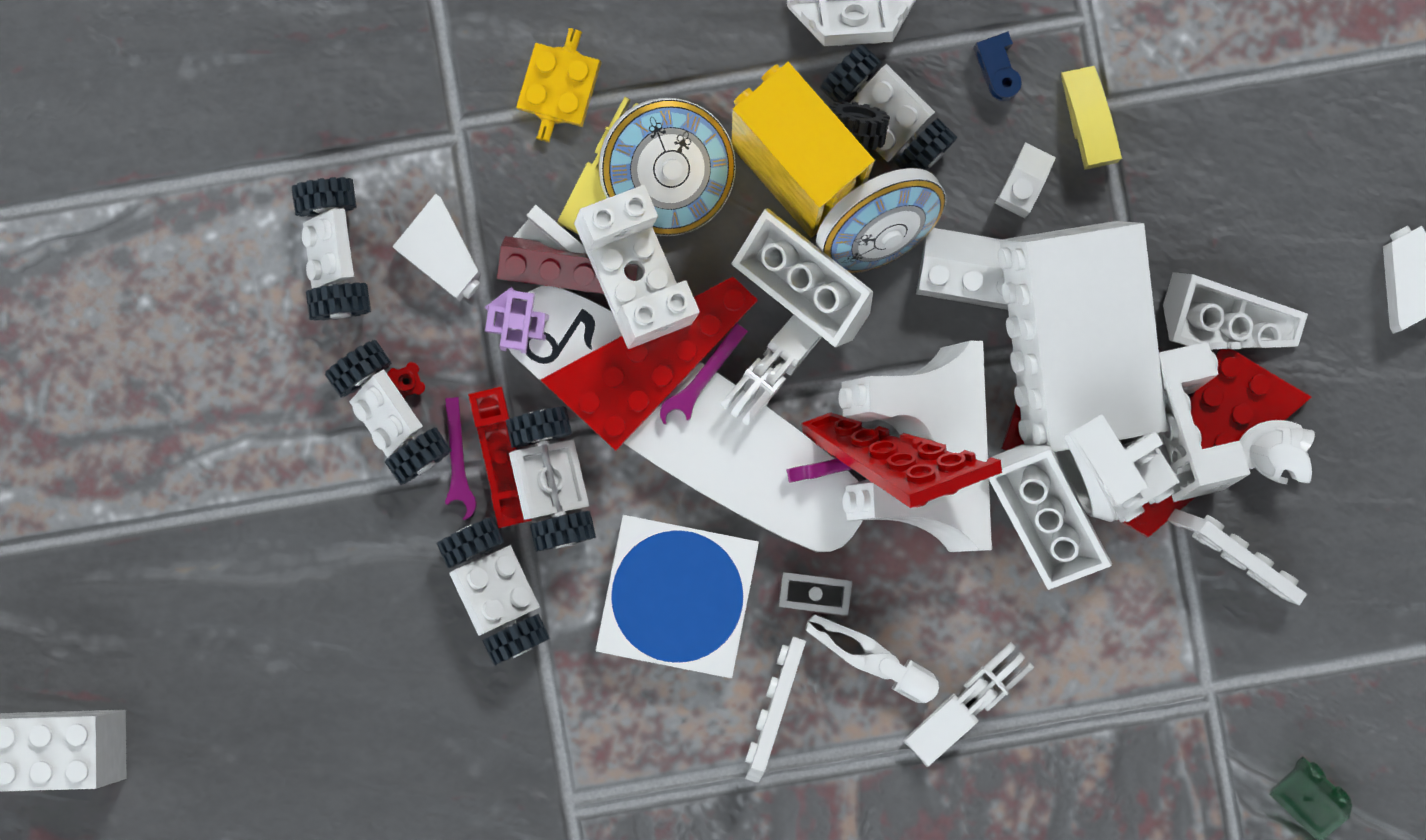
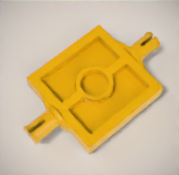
[516,28,601,142]

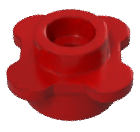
[387,362,425,400]

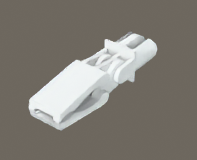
[721,315,822,425]
[805,614,939,703]
[903,642,1034,767]

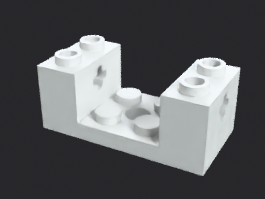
[574,184,700,349]
[1157,342,1251,502]

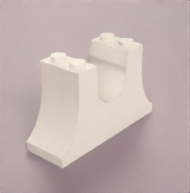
[839,341,992,552]

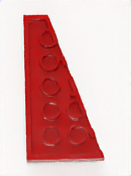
[540,276,758,451]
[1118,349,1312,538]
[801,412,1002,508]

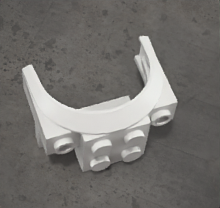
[1054,414,1180,523]

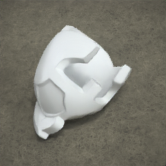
[1239,420,1315,485]

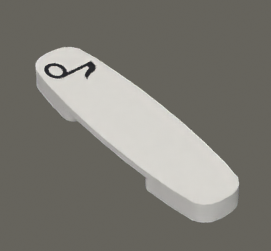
[509,286,863,552]

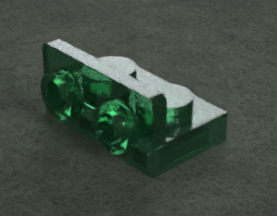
[1269,757,1352,840]

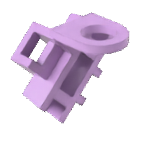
[484,287,549,354]

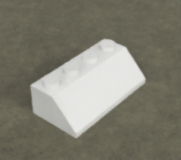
[731,208,873,347]
[916,228,1008,310]
[988,444,1112,590]

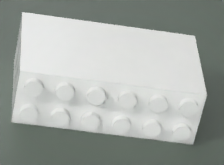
[998,221,1168,452]
[0,710,127,791]

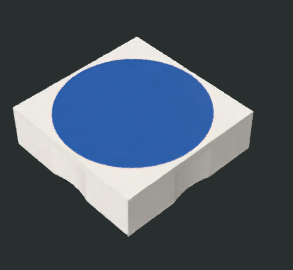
[596,515,759,678]

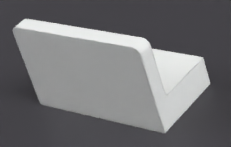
[513,205,586,253]

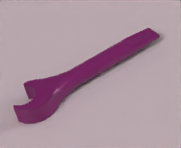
[660,323,748,425]
[445,397,477,520]
[786,459,852,483]

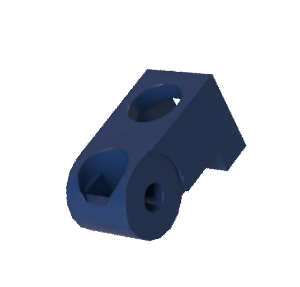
[973,31,1022,101]

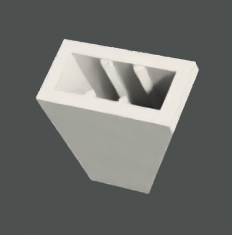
[393,194,481,302]
[1383,226,1426,334]

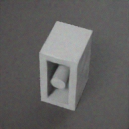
[778,572,852,616]

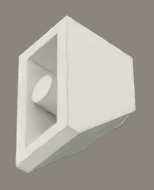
[995,142,1056,218]

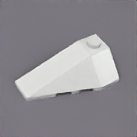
[1163,273,1308,350]

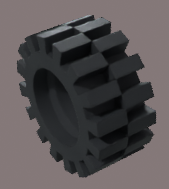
[829,101,890,150]

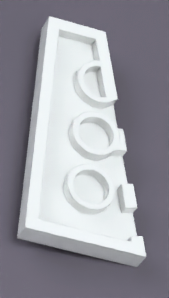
[1168,509,1307,606]
[745,637,806,783]

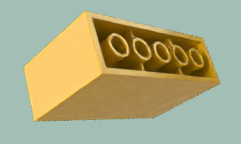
[731,62,875,238]

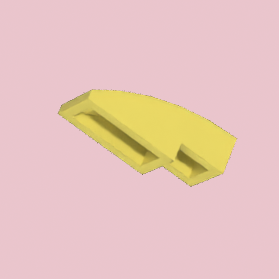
[1061,66,1122,170]

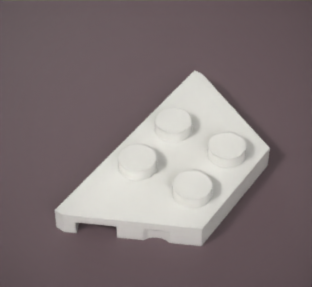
[787,0,916,46]

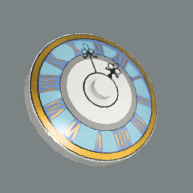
[599,98,735,236]
[816,168,946,273]

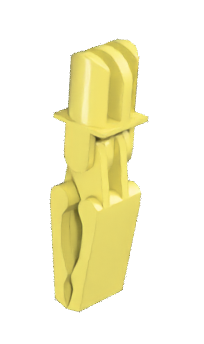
[557,96,638,235]

